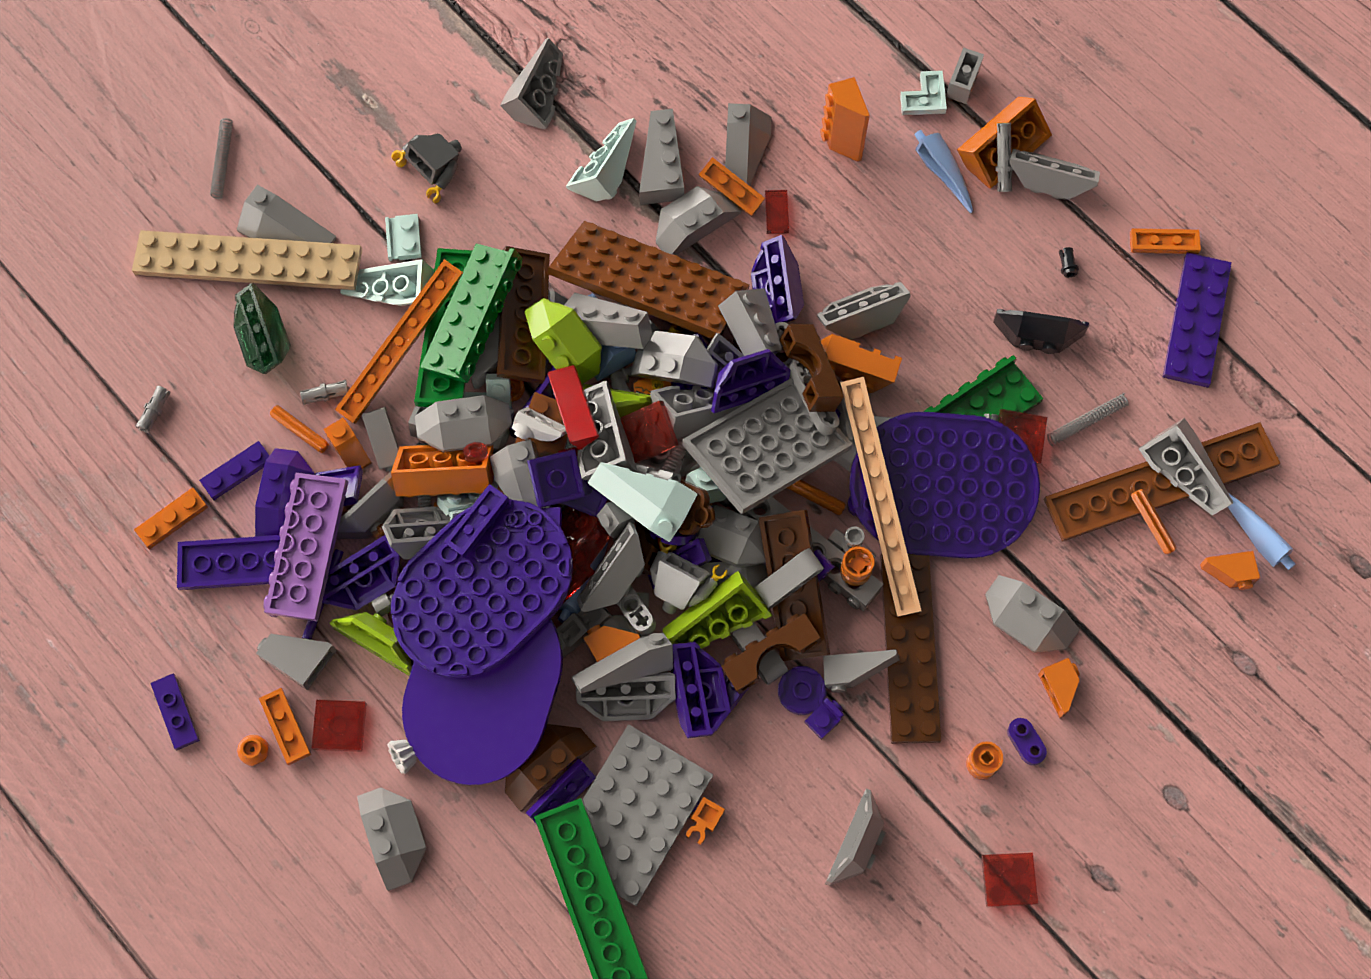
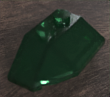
[233,283,291,374]

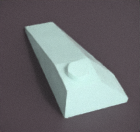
[566,118,637,202]
[340,259,434,306]
[588,462,697,542]

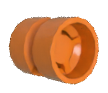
[840,546,874,586]
[966,741,1004,780]

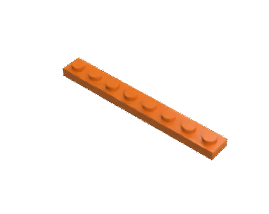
[335,259,463,424]

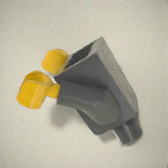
[391,133,462,204]

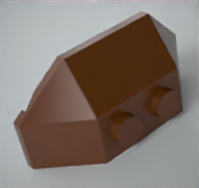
[505,724,597,812]

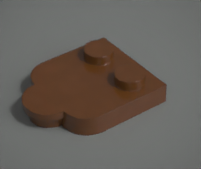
[677,479,715,535]

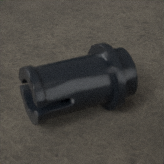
[1059,247,1079,278]

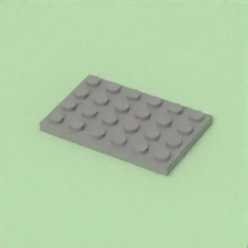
[682,378,853,515]
[583,724,714,906]

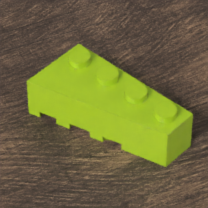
[662,571,772,649]

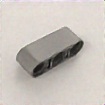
[755,548,824,609]
[730,622,788,685]

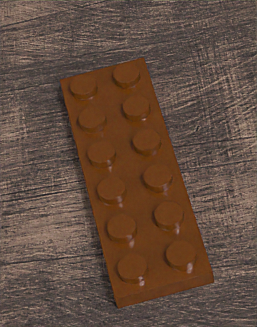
[497,246,550,384]
[759,510,830,661]

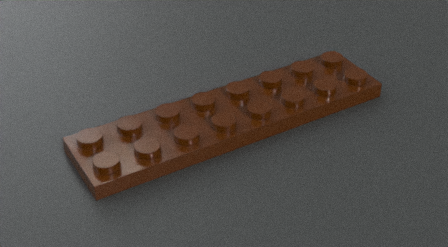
[880,553,941,743]

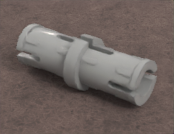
[300,380,349,405]
[135,386,171,433]

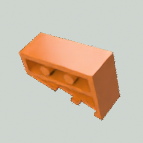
[821,334,902,393]

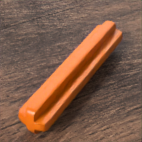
[270,405,329,453]
[787,479,846,515]
[1131,489,1177,554]

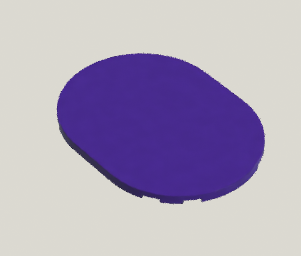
[849,412,1040,558]
[391,499,573,678]
[402,619,563,785]

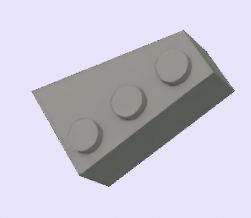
[718,288,782,356]

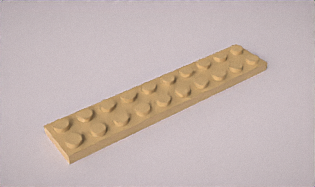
[132,230,362,290]

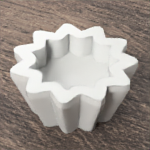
[387,740,417,774]

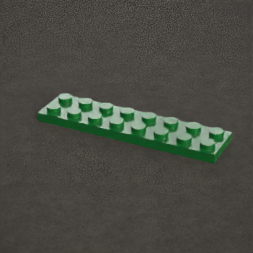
[414,248,473,407]
[534,798,649,979]

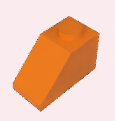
[323,417,372,469]
[1200,551,1260,590]
[584,624,642,662]
[1038,658,1080,718]

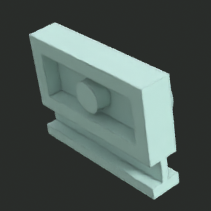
[385,214,422,261]
[437,493,482,521]

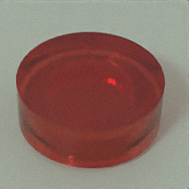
[463,442,488,463]

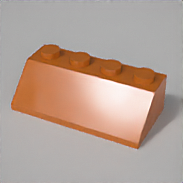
[820,77,870,162]
[957,96,1052,188]
[391,445,494,497]

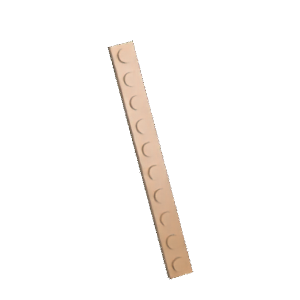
[840,377,921,617]

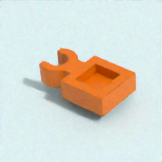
[686,797,725,845]

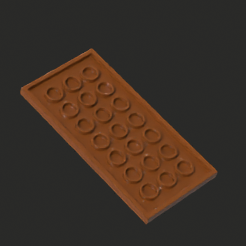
[547,221,750,339]

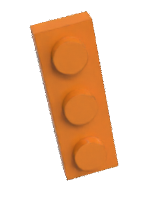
[699,157,765,217]
[1130,228,1201,254]
[134,487,208,550]
[259,688,312,765]

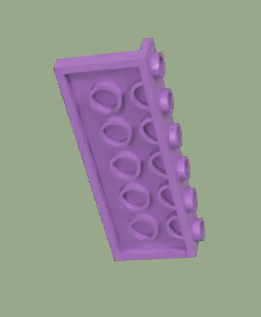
[263,473,349,621]

